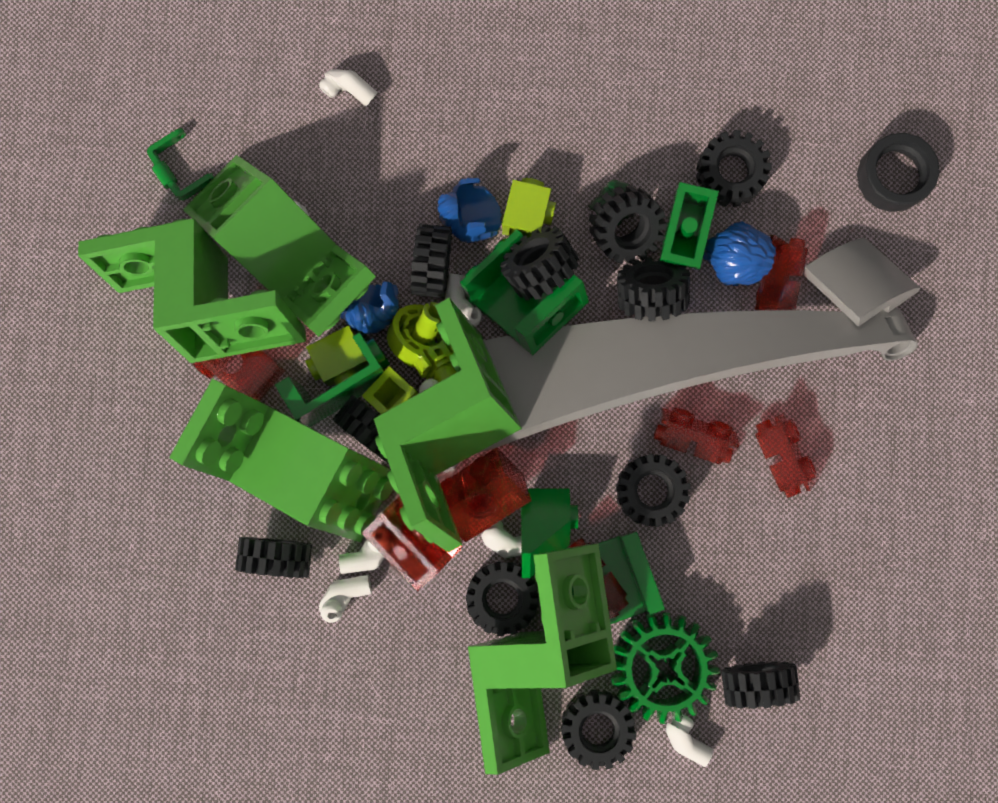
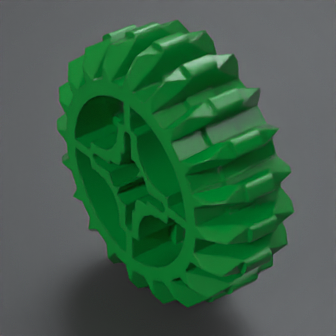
[610,611,720,724]

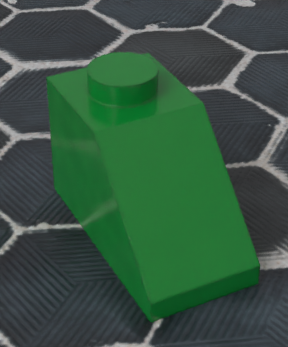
[660,182,719,270]
[521,488,578,578]

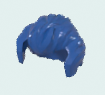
[437,178,502,243]
[703,221,776,286]
[340,281,399,335]

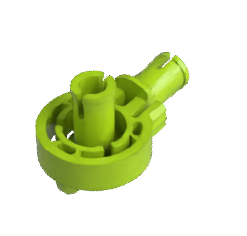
[387,302,457,382]

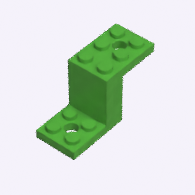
[183,155,376,337]
[78,218,306,363]
[374,298,522,552]
[169,378,393,542]
[468,543,617,775]

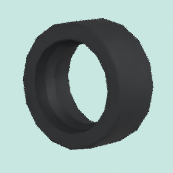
[857,132,940,212]

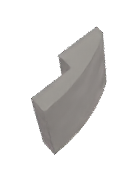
[804,238,920,327]

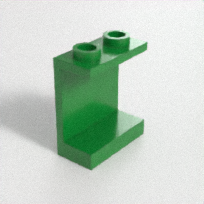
[460,229,589,356]
[274,333,390,427]
[572,531,665,625]

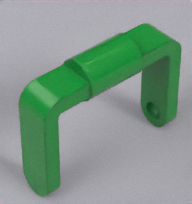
[147,128,215,201]

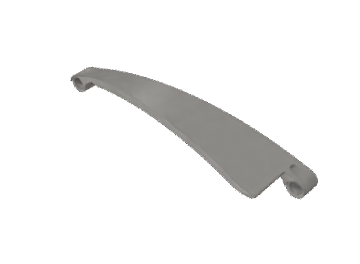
[437,308,918,481]

